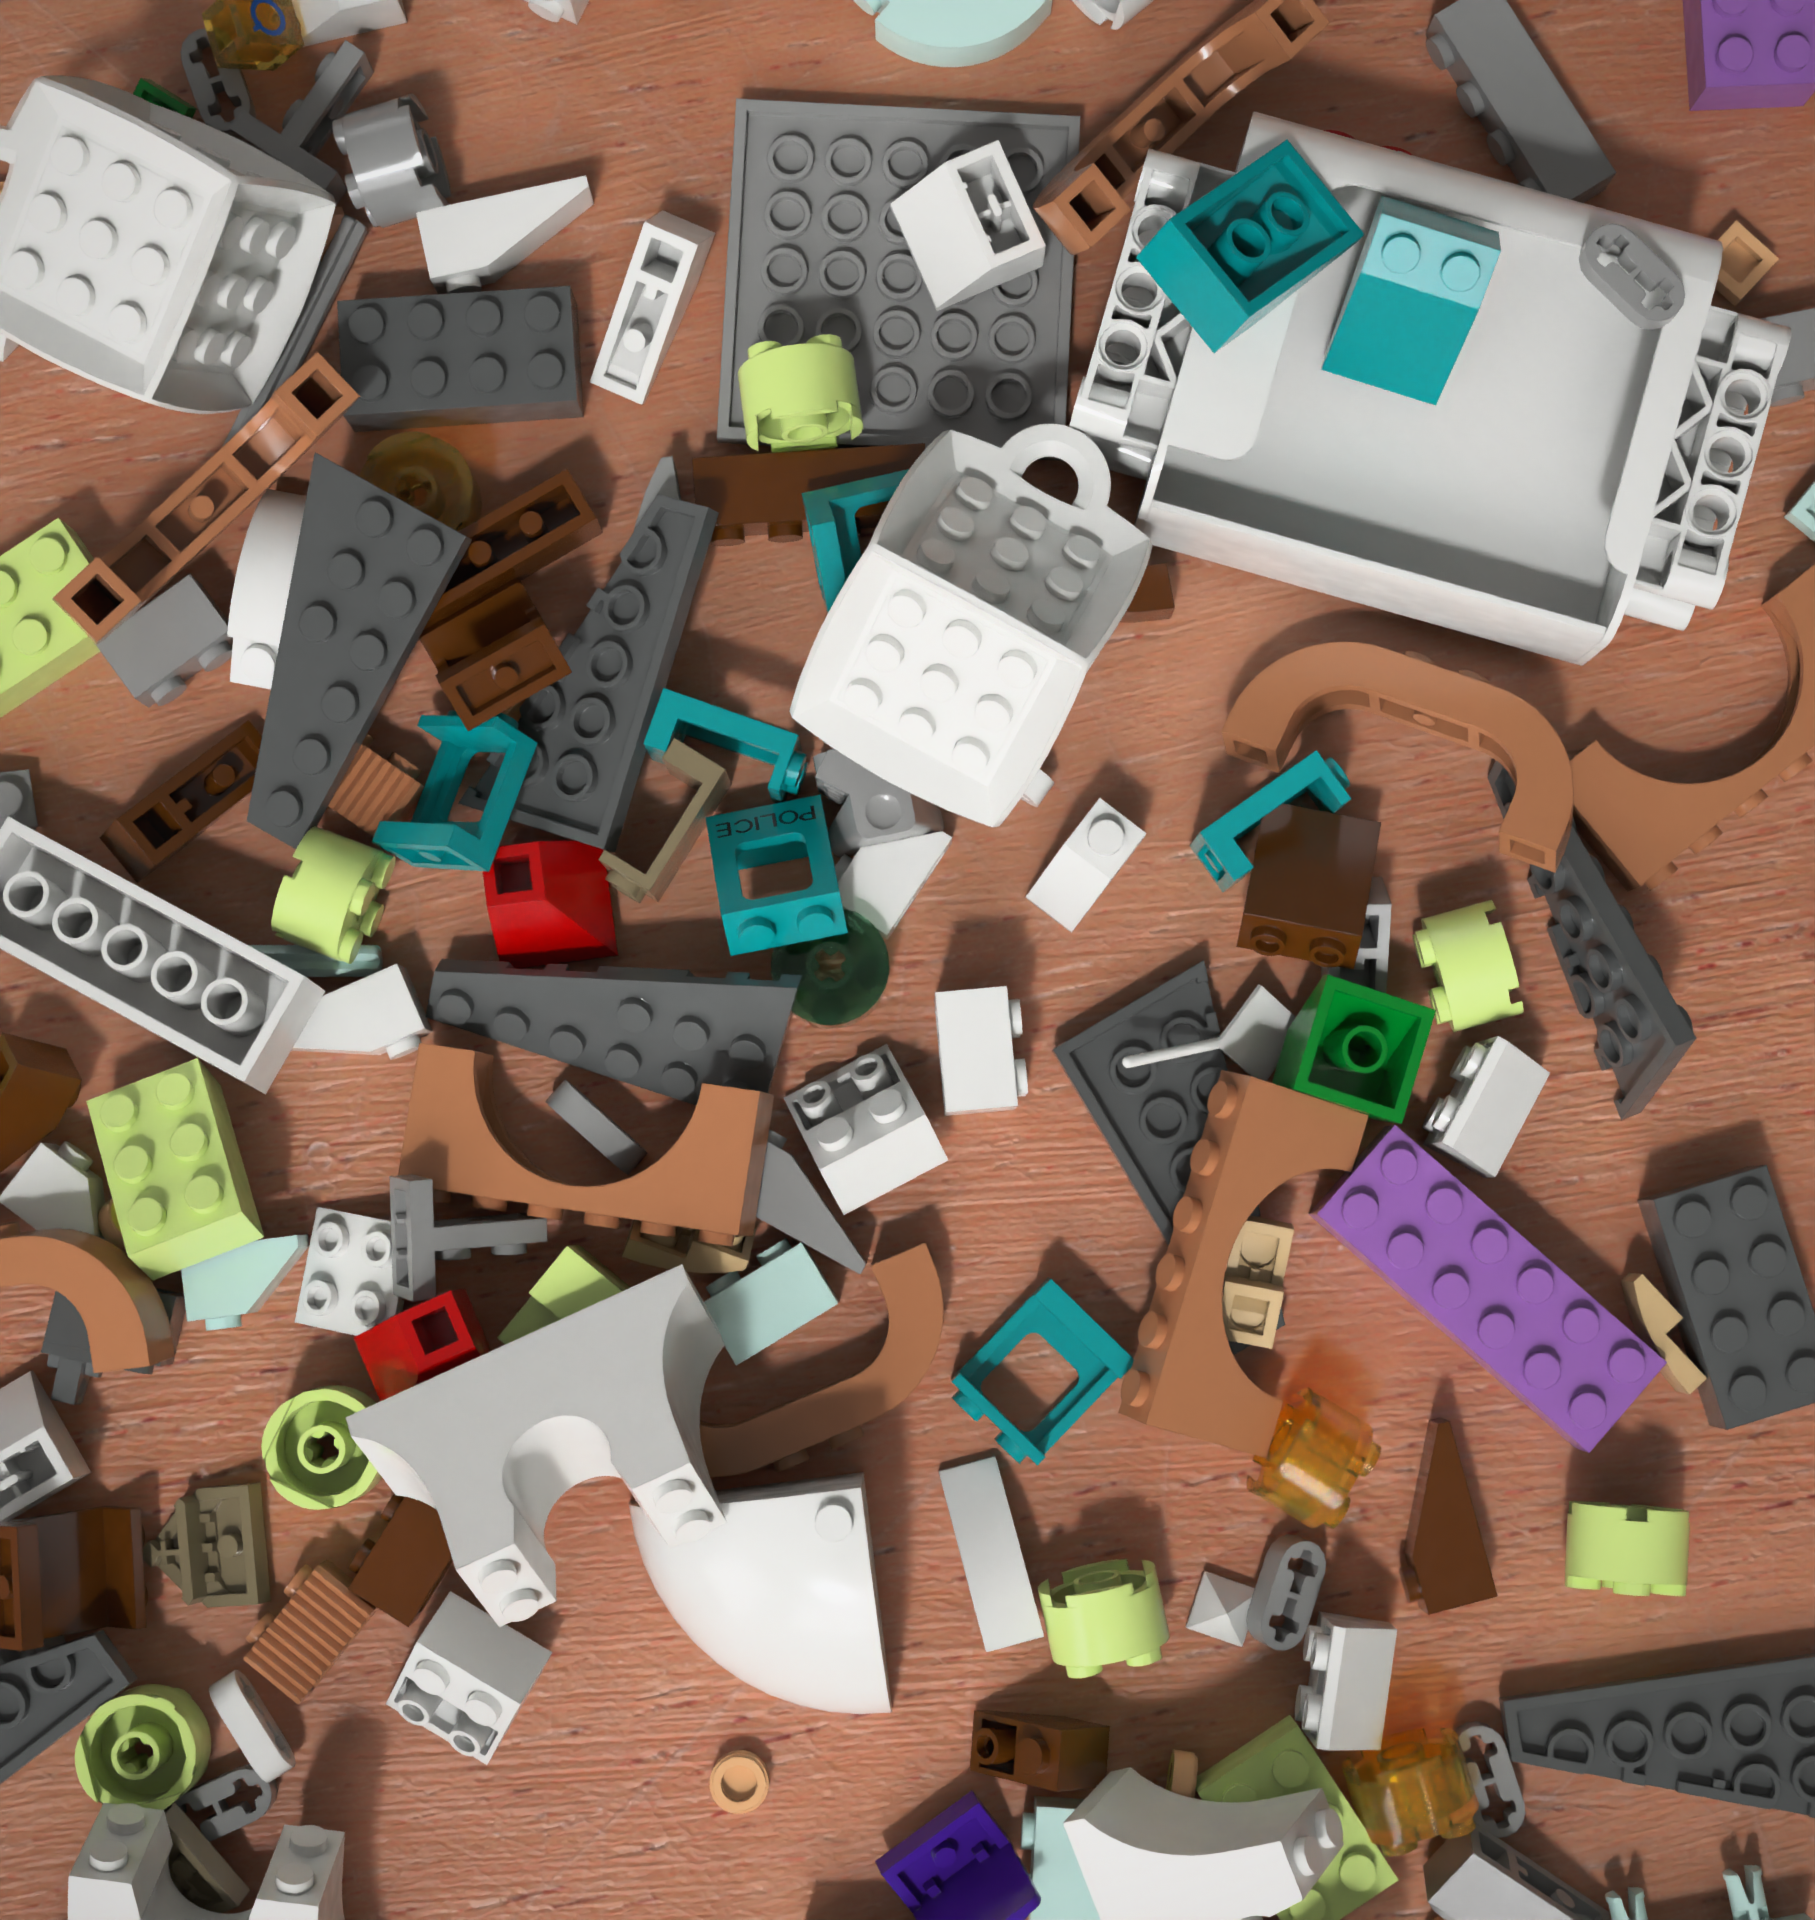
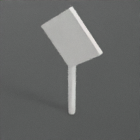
[1122,984,1296,1081]

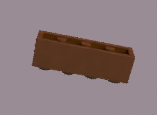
[692,443,926,546]
[418,468,603,640]
[348,1493,453,1627]

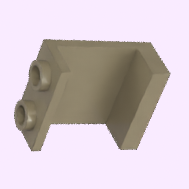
[598,738,732,903]

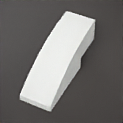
[939,1456,1044,1652]

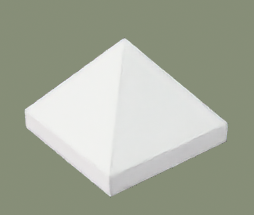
[1185,1570,1255,1647]

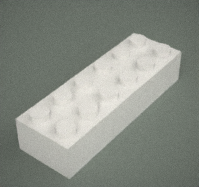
[0,816,325,1094]

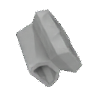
[813,749,944,858]

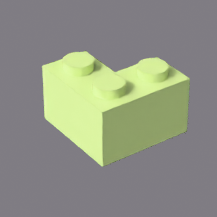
[497,1245,630,1344]

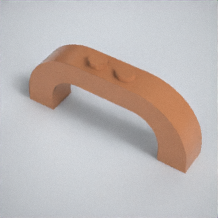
[1033,0,1330,255]
[53,352,360,645]
[1221,642,1574,873]
[0,1222,175,1373]
[699,1242,944,1477]

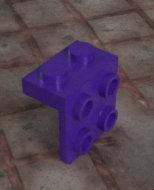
[875,1790,1041,1920]

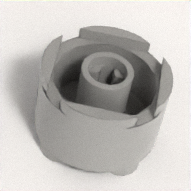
[332,93,451,228]

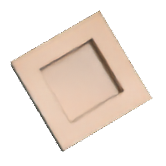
[1715,220,1779,306]

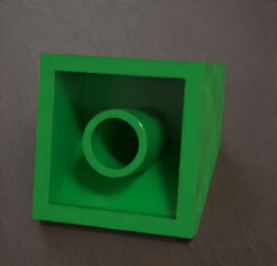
[1272,974,1436,1124]

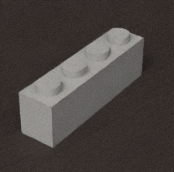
[1426,0,1616,203]

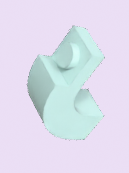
[853,0,1052,67]

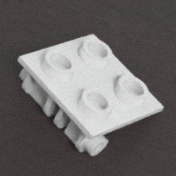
[295,1207,404,1336]

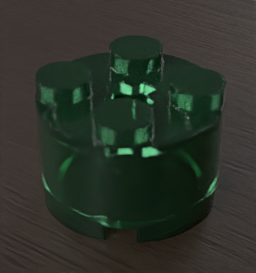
[771,909,890,1029]

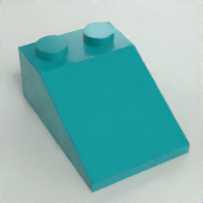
[1136,139,1365,353]
[1321,195,1501,406]

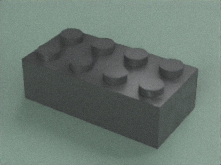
[337,286,584,432]
[1637,1165,1815,1430]

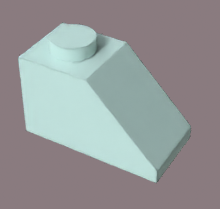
[181,1234,309,1331]

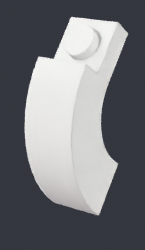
[227,489,307,689]

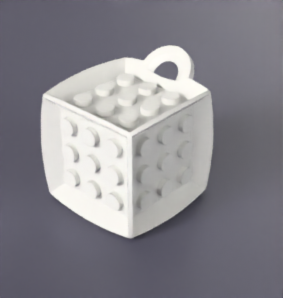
[0,75,336,414]
[789,424,1152,827]

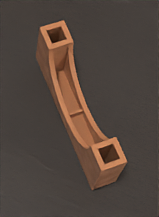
[1118,1070,1369,1458]

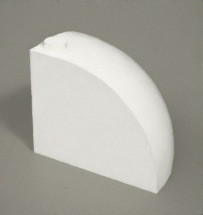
[629,1472,892,1714]

